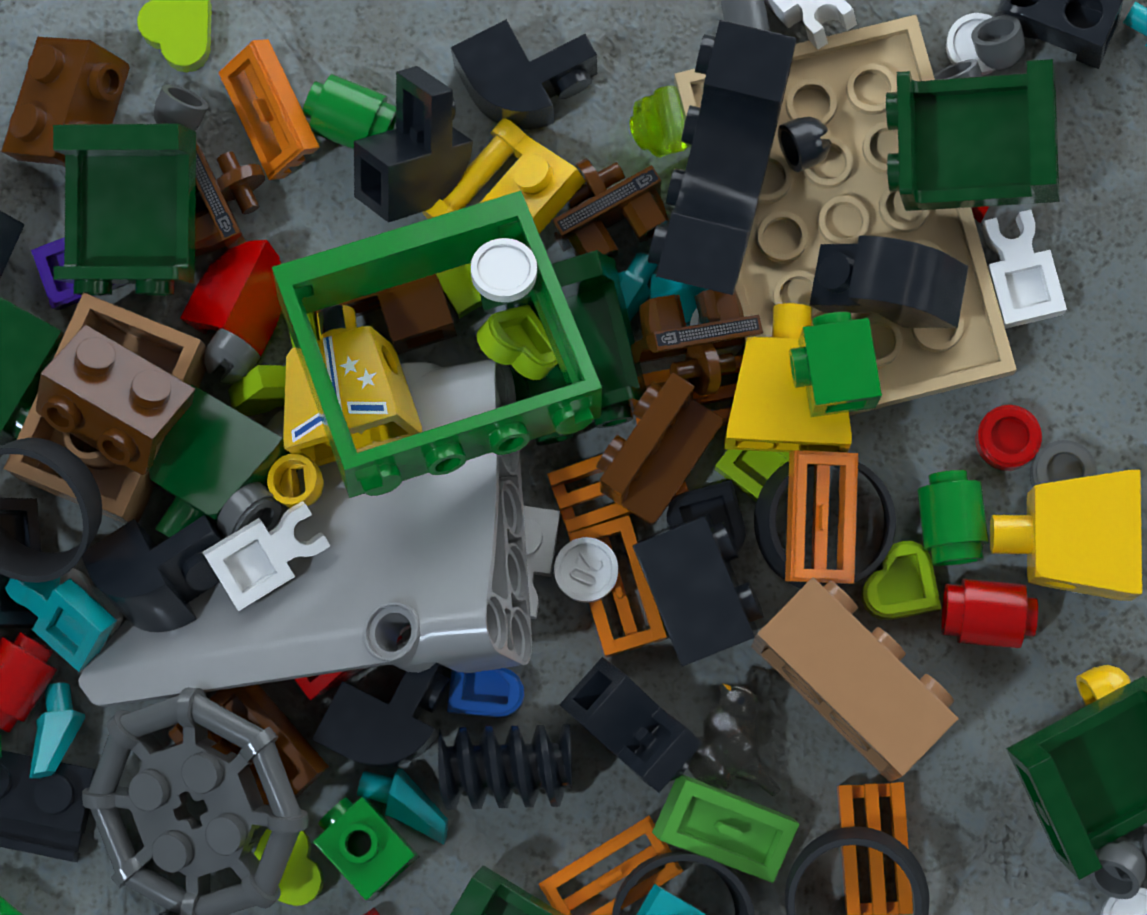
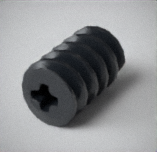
[438,724,572,810]

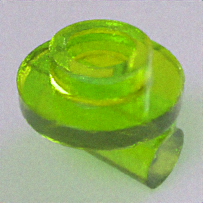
[629,86,689,158]

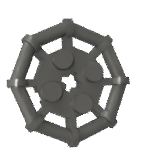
[82,687,308,915]

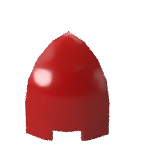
[180,240,282,356]

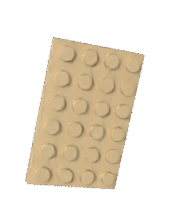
[674,15,1017,416]

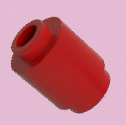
[941,579,1038,648]
[0,632,57,733]

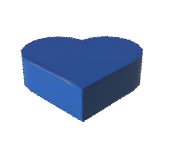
[447,668,525,718]

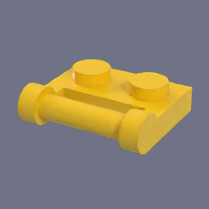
[422,118,586,234]

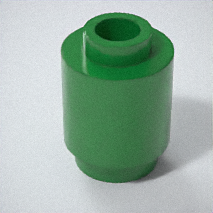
[303,74,396,150]
[917,470,989,566]

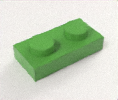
[652,774,799,883]

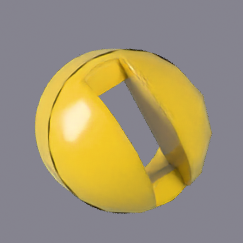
[267,454,324,508]
[1076,665,1130,706]

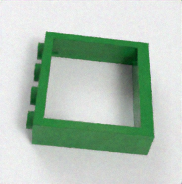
[272,191,602,498]

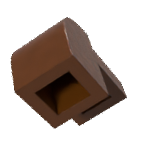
[315,274,457,355]

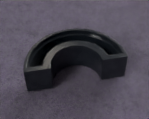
[648,20,797,295]

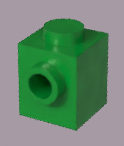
[789,312,882,417]
[313,797,420,901]

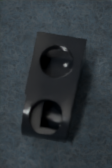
[995,0,1123,69]

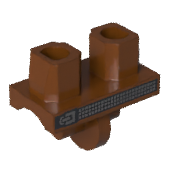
[195,141,265,257]
[553,158,669,259]
[631,290,763,396]

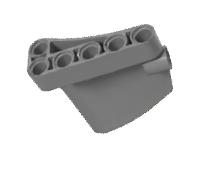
[78,359,532,707]

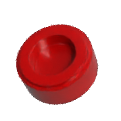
[975,405,1042,471]

